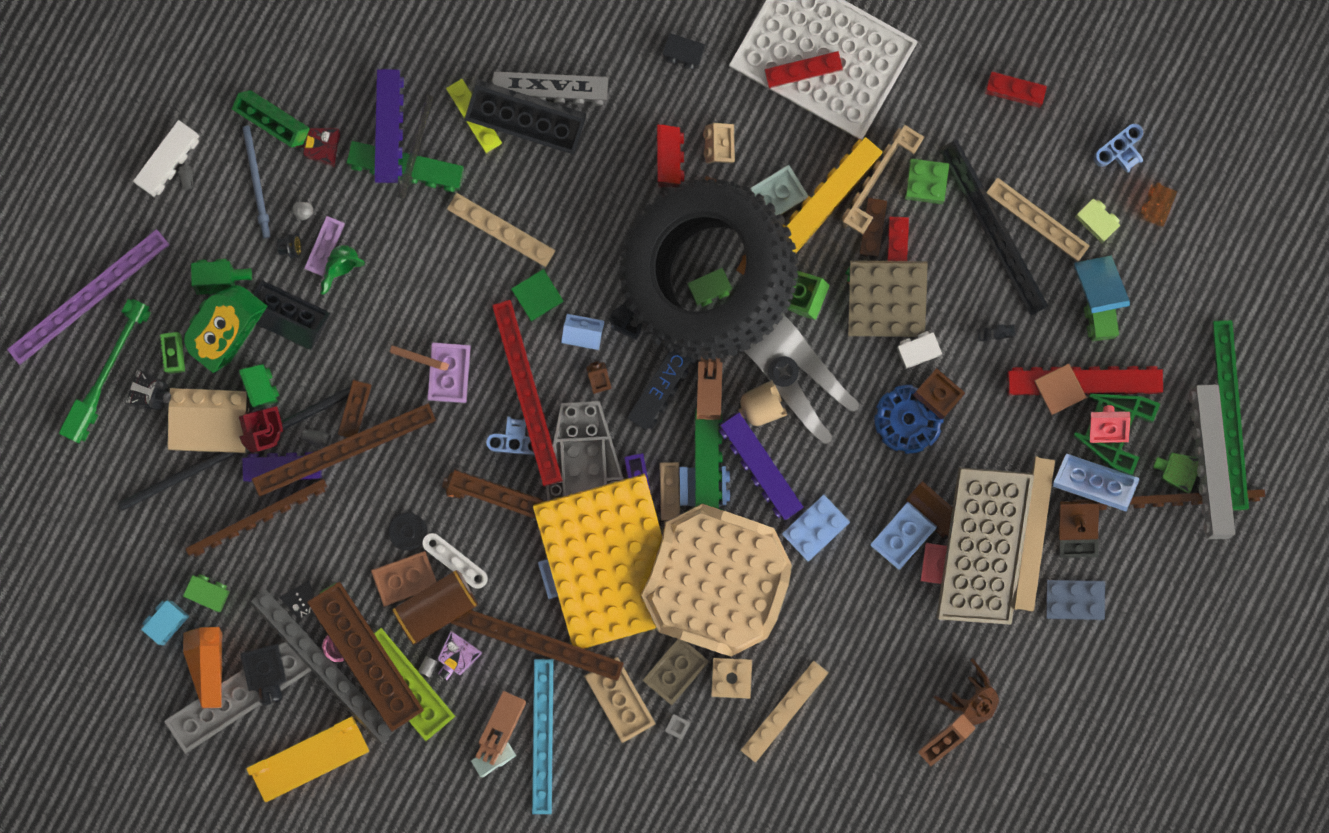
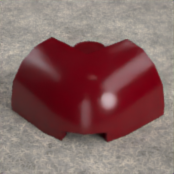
[238,406,283,452]

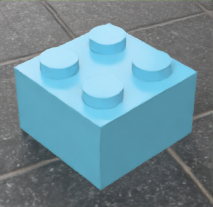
[141,600,189,645]

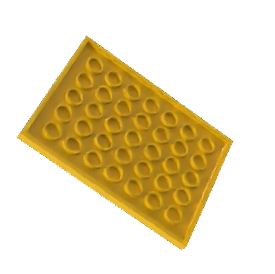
[533,474,662,649]

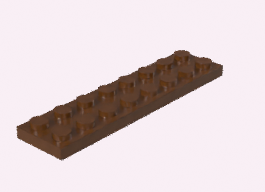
[307,581,424,732]

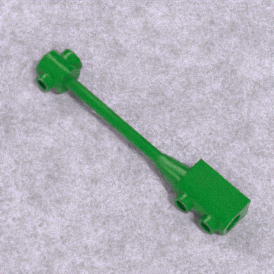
[59,298,151,443]

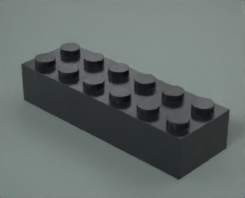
[464,79,586,155]

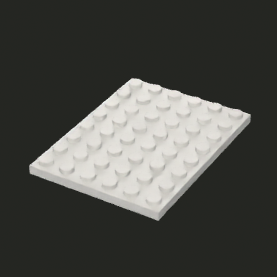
[729,0,918,140]

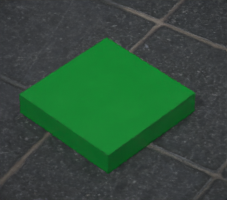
[511,269,564,322]

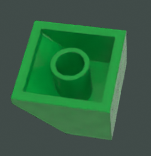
[239,364,279,410]

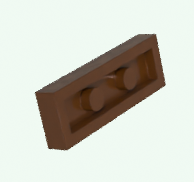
[859,198,887,258]
[337,379,372,437]

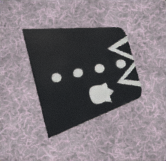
[279,580,314,618]

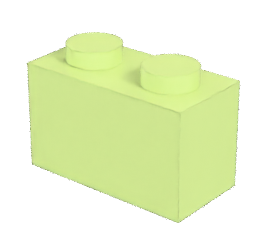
[1075,198,1120,243]

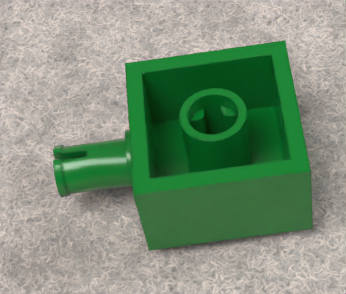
[191,259,252,295]

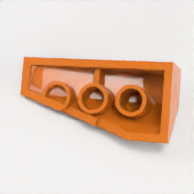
[183,627,222,708]

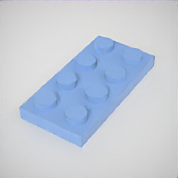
[1053,453,1139,511]

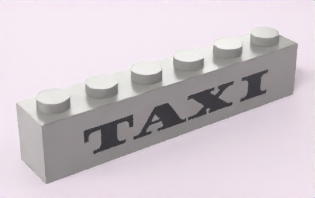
[493,72,608,106]

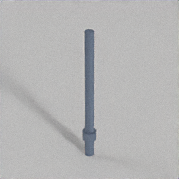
[242,126,270,239]

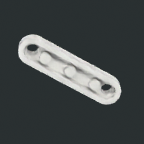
[423,533,488,589]

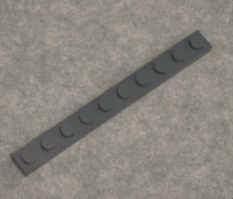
[250,589,395,745]

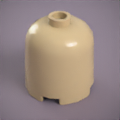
[739,380,787,426]

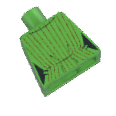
[1153,453,1199,494]

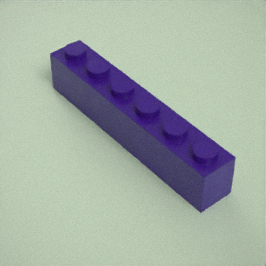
[375,69,404,183]
[718,411,804,520]

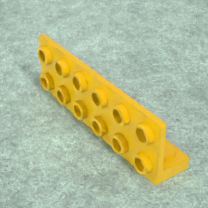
[246,717,369,802]

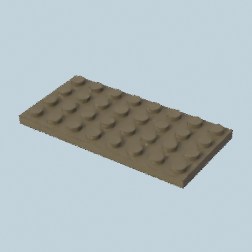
[936,467,1034,625]

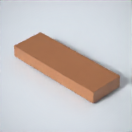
[390,346,449,371]

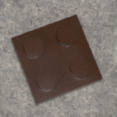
[913,368,965,420]

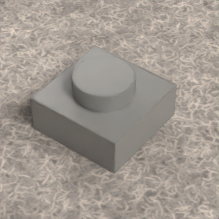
[665,714,690,740]

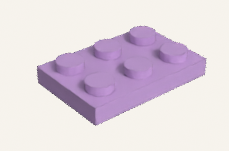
[428,343,471,403]

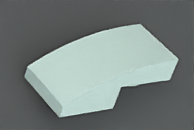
[471,743,516,777]

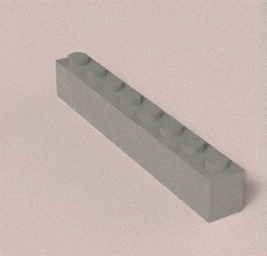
[1189,385,1235,539]

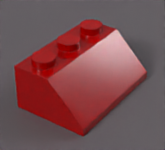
[657,125,684,187]

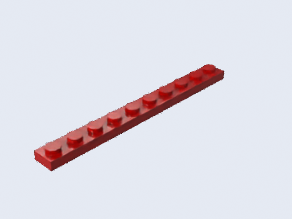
[492,300,563,487]

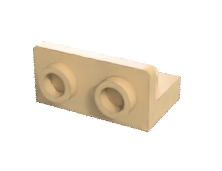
[703,123,735,164]

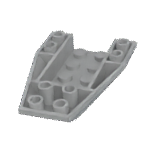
[546,401,623,501]

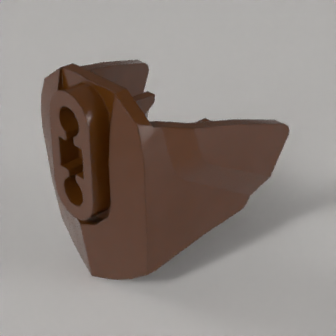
[933,658,999,725]

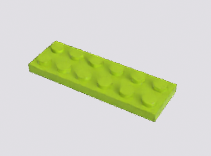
[374,628,456,741]

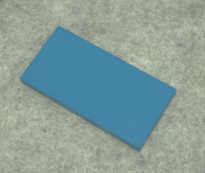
[1074,255,1130,313]

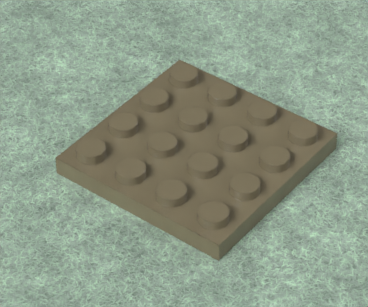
[848,260,928,337]

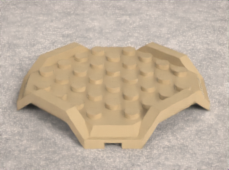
[640,504,792,657]

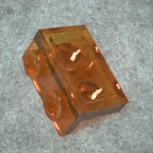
[1140,182,1178,228]

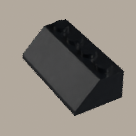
[253,280,331,350]

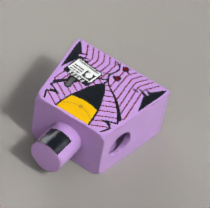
[438,631,482,680]

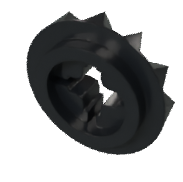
[768,356,799,387]

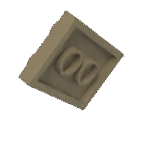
[643,639,709,705]

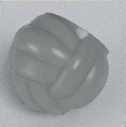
[292,202,313,220]

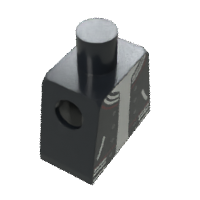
[125,369,171,410]

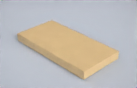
[584,657,656,743]

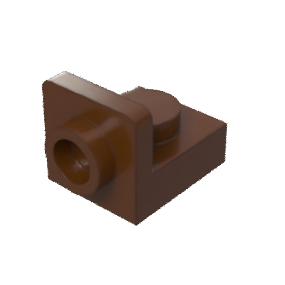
[586,361,612,394]

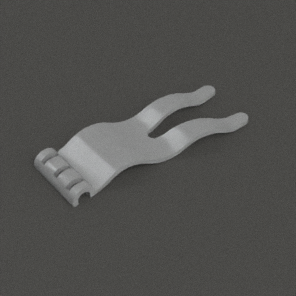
[744,313,859,444]

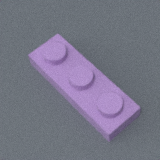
[304,216,345,277]

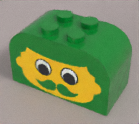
[184,285,268,373]

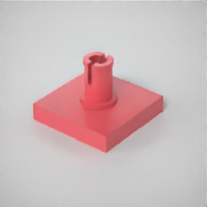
[1090,405,1130,443]

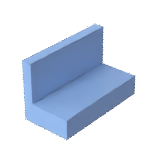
[561,314,604,350]

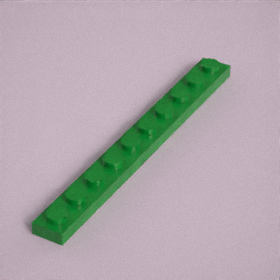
[1212,320,1249,511]

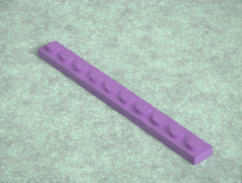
[7,229,170,365]

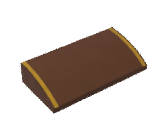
[392,570,478,645]

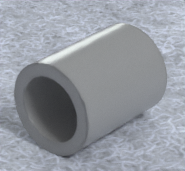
[418,656,438,677]

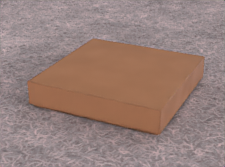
[1034,364,1086,415]

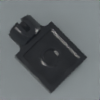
[240,644,287,705]

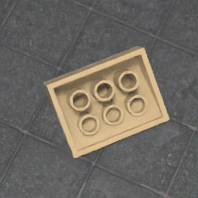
[168,388,249,453]

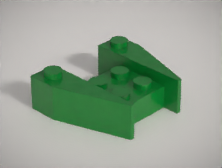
[1073,394,1160,476]

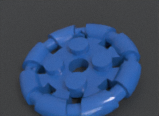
[874,385,944,454]

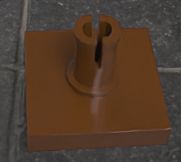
[1059,501,1099,540]

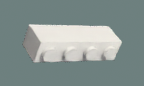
[133,120,199,197]

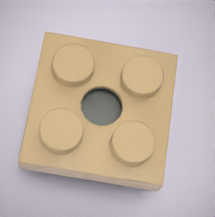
[712,658,752,698]

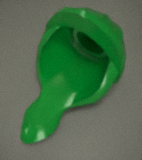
[320,245,365,295]

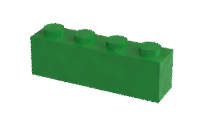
[232,90,310,148]

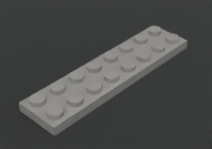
[164,642,312,754]

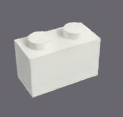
[897,331,942,369]

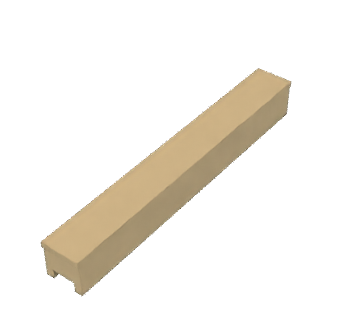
[1014,457,1055,611]

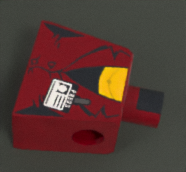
[296,128,340,167]

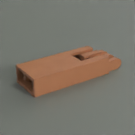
[697,356,722,420]
[476,691,526,765]

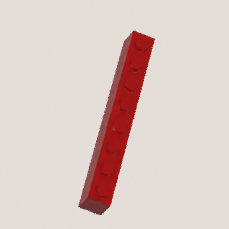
[1007,366,1163,395]

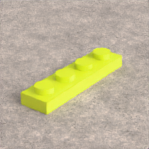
[446,79,502,153]

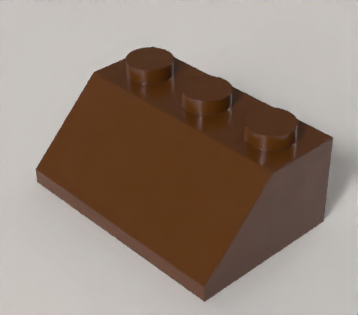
[905,481,953,538]

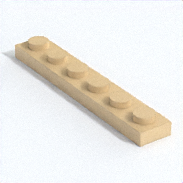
[986,178,1089,262]
[447,193,555,268]
[741,661,828,763]

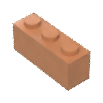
[918,714,976,766]

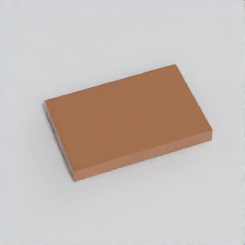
[371,551,437,607]

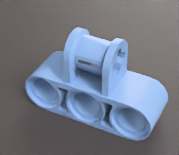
[1094,124,1143,173]
[486,416,535,456]

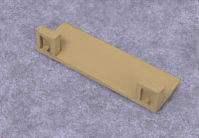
[842,125,924,235]

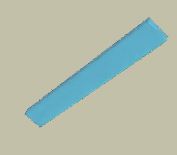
[532,659,553,814]

